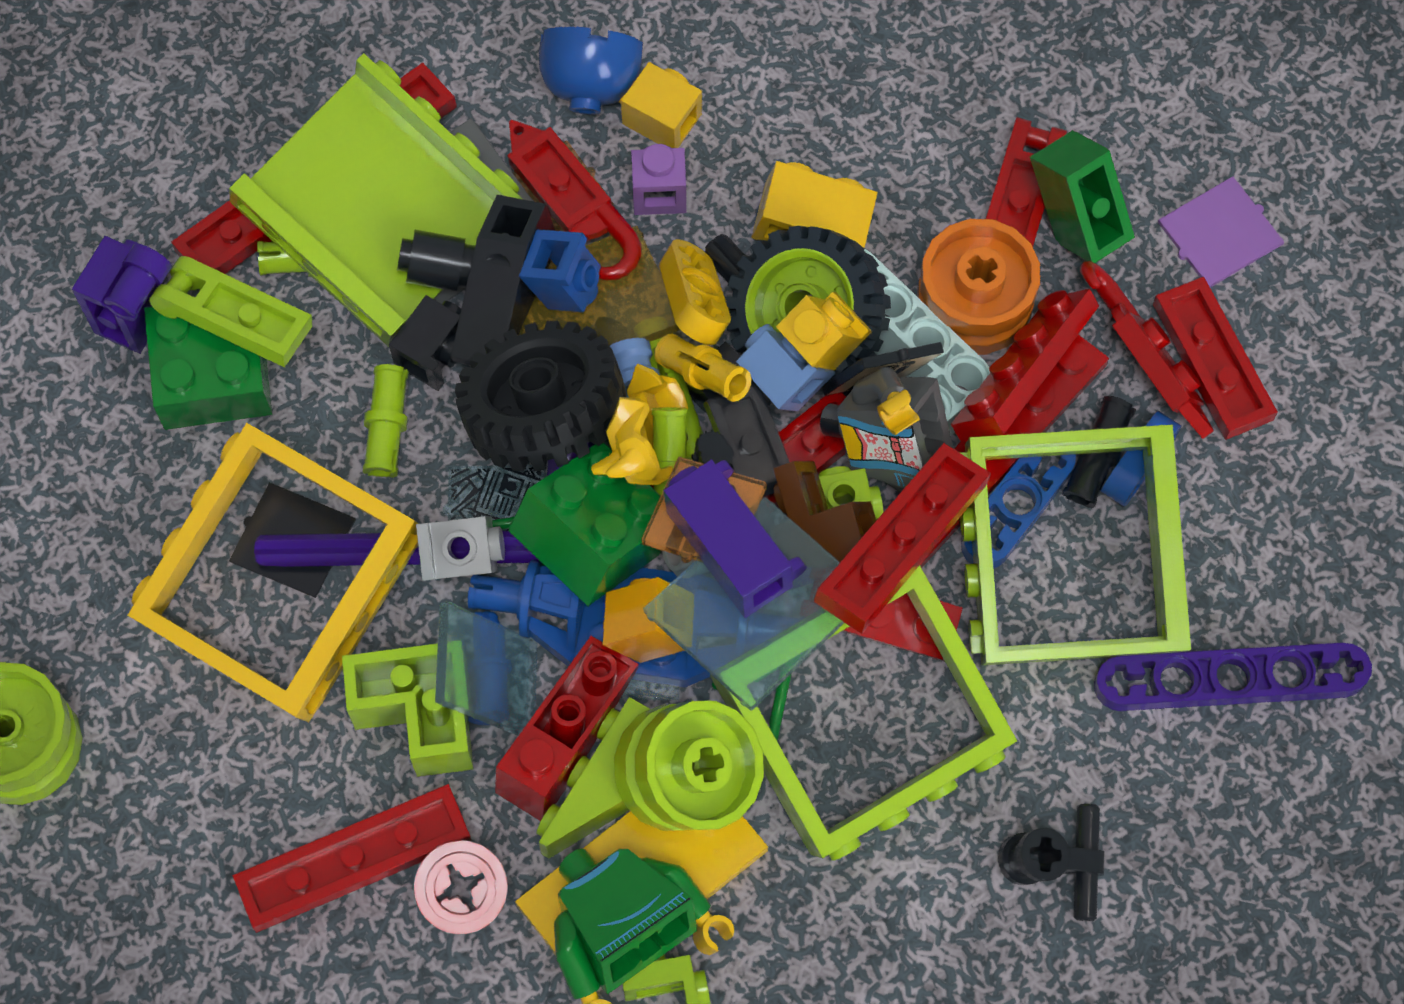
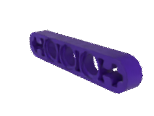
[1094,643,1372,711]

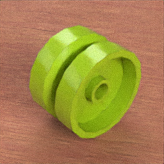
[0,662,83,805]
[614,701,764,831]

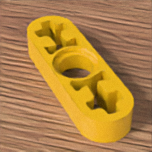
[659,239,731,345]

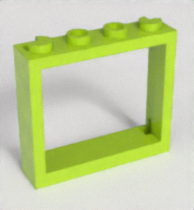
[960,425,1191,665]
[710,565,1017,861]

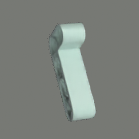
[864,249,990,436]

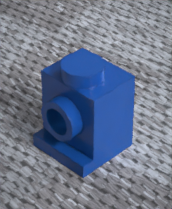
[519,229,601,312]

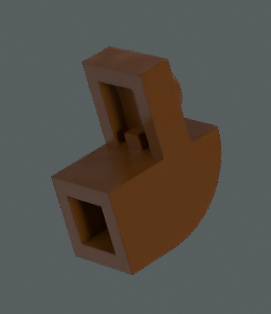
[769,461,876,570]

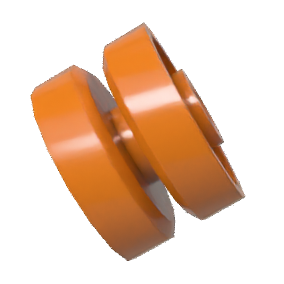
[917,219,1040,355]

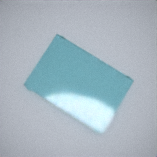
[435,601,537,736]

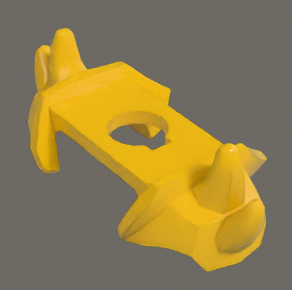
[591,364,688,485]

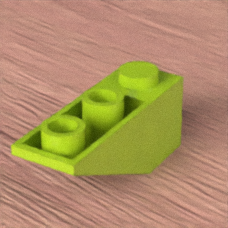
[536,697,650,859]

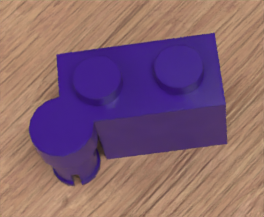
[72,236,172,354]

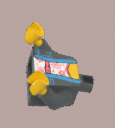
[820,367,953,493]

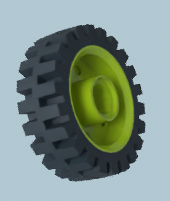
[725,226,891,388]

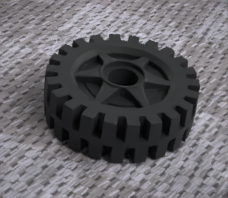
[455,320,626,471]

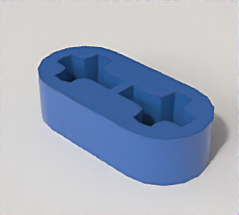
[1101,411,1182,507]

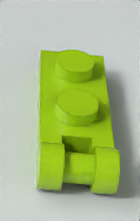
[149,256,312,368]

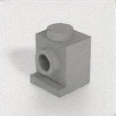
[416,516,505,581]

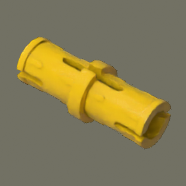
[654,333,752,402]

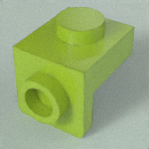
[623,954,710,1004]

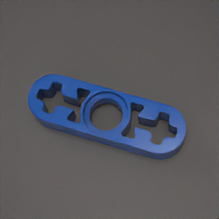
[961,454,1076,569]

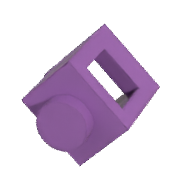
[631,144,687,215]

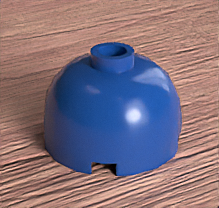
[539,27,643,115]

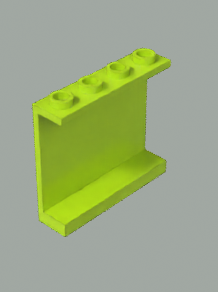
[229,53,522,347]

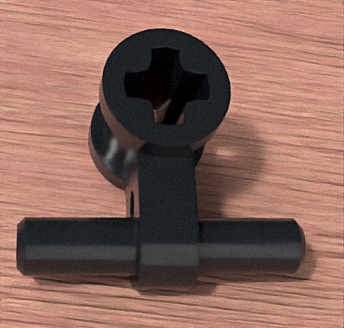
[998,804,1105,921]

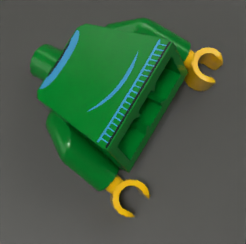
[554,848,734,1004]

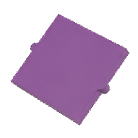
[1158,177,1284,287]

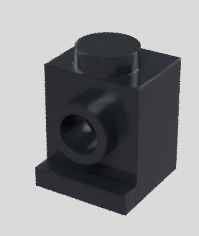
[389,295,461,391]

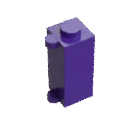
[663,459,807,618]

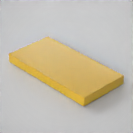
[515,811,768,955]

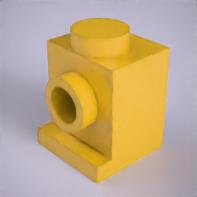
[776,292,872,370]

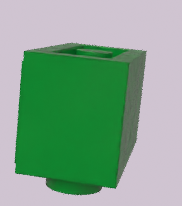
[1030,130,1135,263]

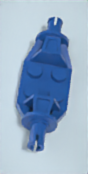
[468,560,805,688]

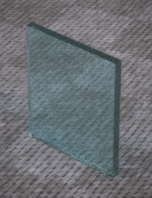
[643,497,844,711]

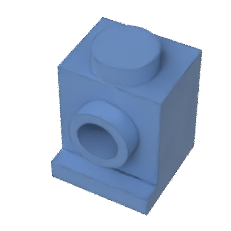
[736,324,835,411]

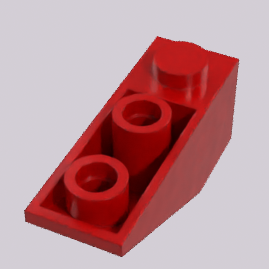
[495,636,639,821]

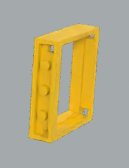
[127,422,418,723]

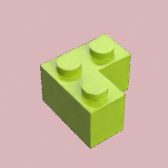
[342,641,474,777]

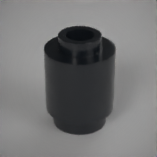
[397,229,475,291]

